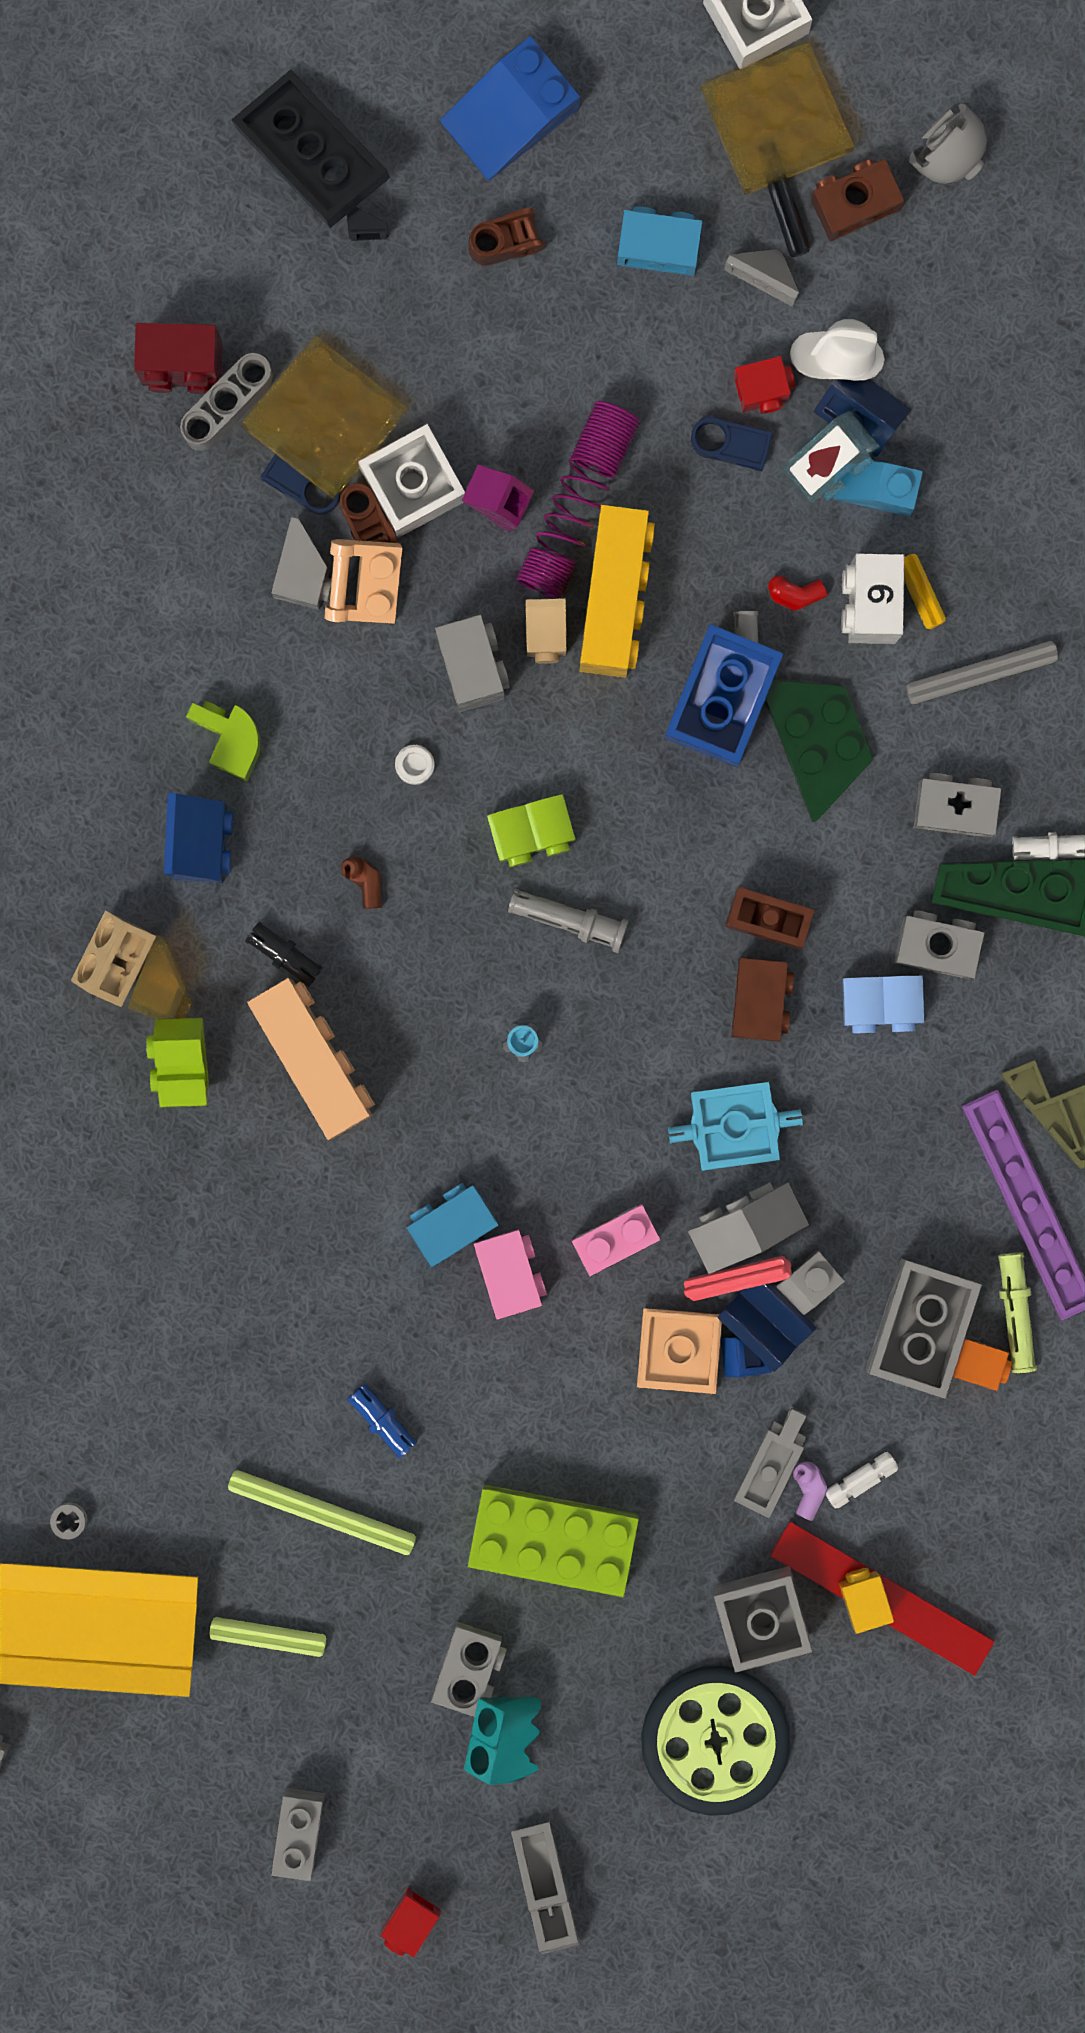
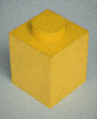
[839,1568,894,1634]

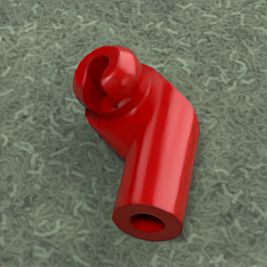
[768,575,828,610]

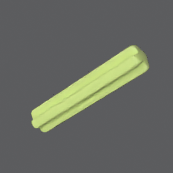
[209,1617,326,1657]

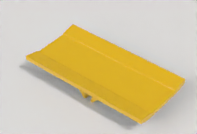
[0,1563,198,1697]

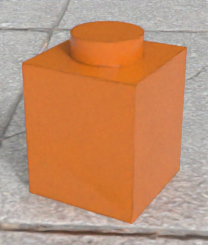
[952,1338,1012,1391]

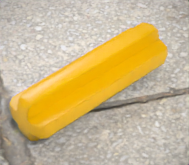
[904,553,946,629]

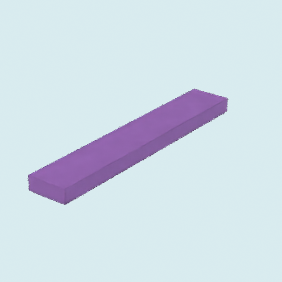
[961,1090,1085,1321]

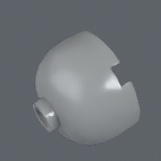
[909,103,987,184]

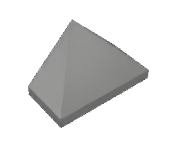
[724,249,799,307]

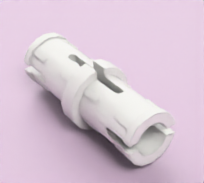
[1012,832,1085,861]

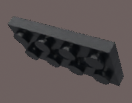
[231,70,390,228]

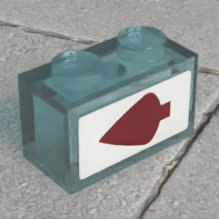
[782,411,880,503]

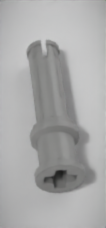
[508,888,629,953]

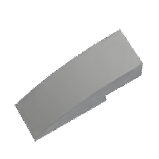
[511,1822,580,1954]

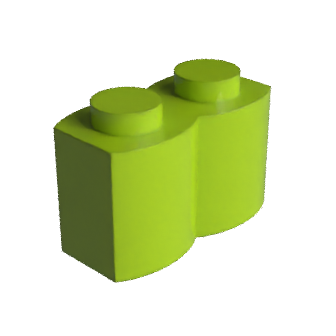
[487,794,576,867]

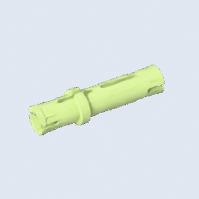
[998,1252,1037,1373]

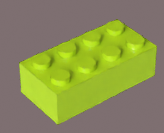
[467,1484,639,1597]

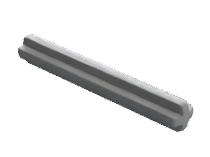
[906,641,1058,704]

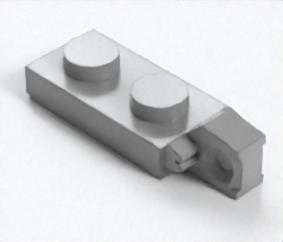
[733,1406,806,1518]

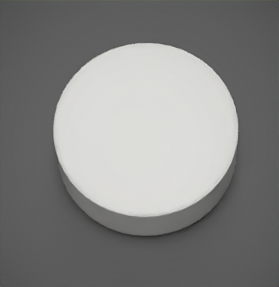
[395,745,435,785]

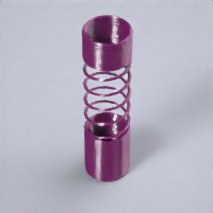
[516,400,640,599]

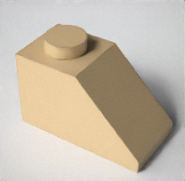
[526,599,566,664]

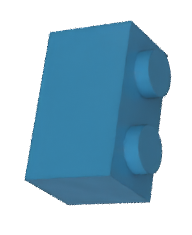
[617,206,702,276]
[406,1182,499,1268]

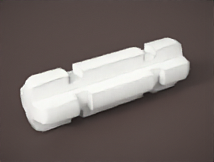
[826,1452,898,1509]

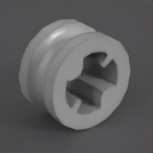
[50,1502,88,1540]

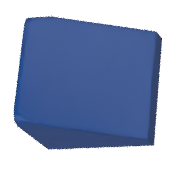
[721,1336,771,1377]

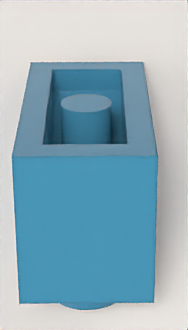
[833,461,923,517]

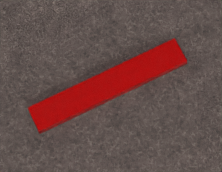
[769,1521,994,1676]

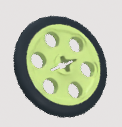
[641,1666,791,1816]

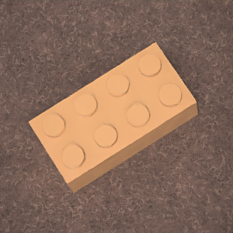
[247,978,375,1140]

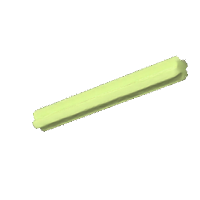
[228,1470,416,1555]

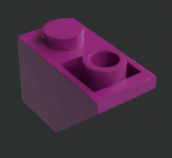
[461,465,534,532]

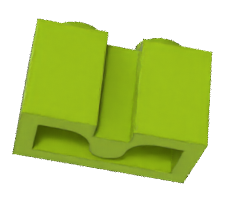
[146,1018,209,1107]

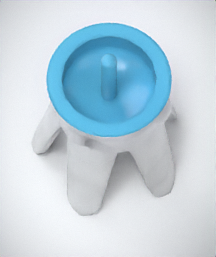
[503,1023,543,1062]

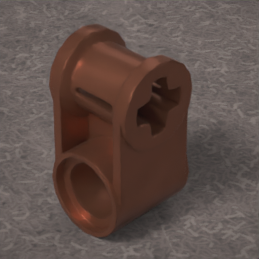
[468,208,546,266]
[340,484,399,543]

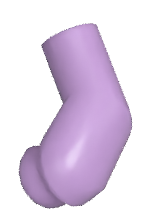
[793,1461,827,1521]

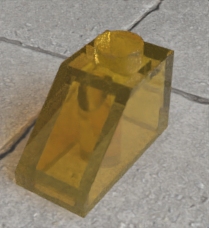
[127,934,192,1019]

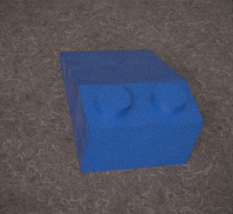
[440,36,580,182]
[664,624,784,768]
[164,793,233,883]

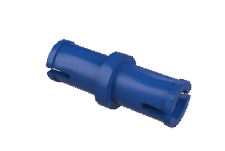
[346,1383,417,1459]

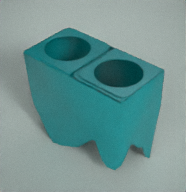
[464,1697,541,1785]

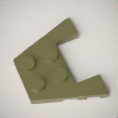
[1000,1060,1085,1169]

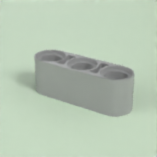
[180,353,274,451]

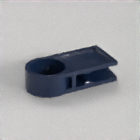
[691,417,772,471]
[261,446,340,515]

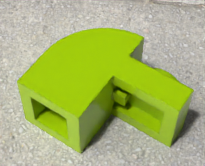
[186,701,261,782]

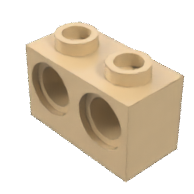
[71,910,156,1007]

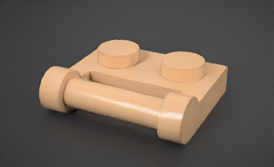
[324,539,402,624]

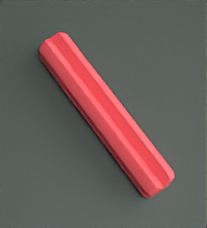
[684,1256,792,1301]

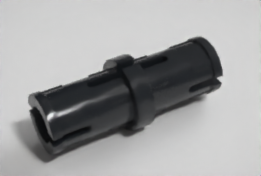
[245,921,323,988]

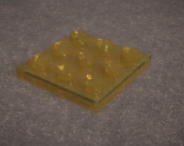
[700,42,854,195]
[242,336,408,499]

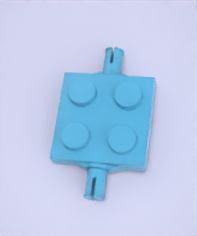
[668,1082,803,1171]

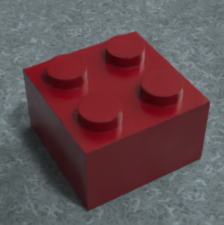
[134,323,222,394]

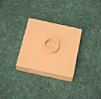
[637,1308,722,1394]

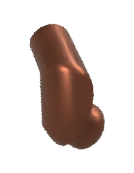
[341,856,382,909]

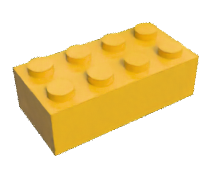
[580,505,655,678]

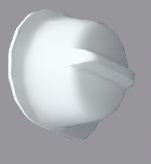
[790,319,885,380]

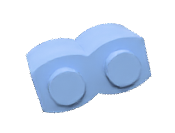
[842,976,924,1033]

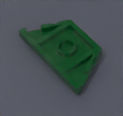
[765,680,873,823]

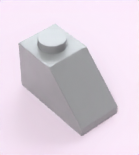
[271,517,332,610]
[773,1249,845,1315]

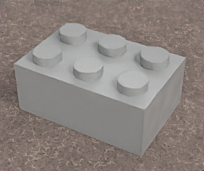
[865,1258,981,1398]

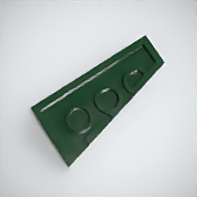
[931,859,1085,936]

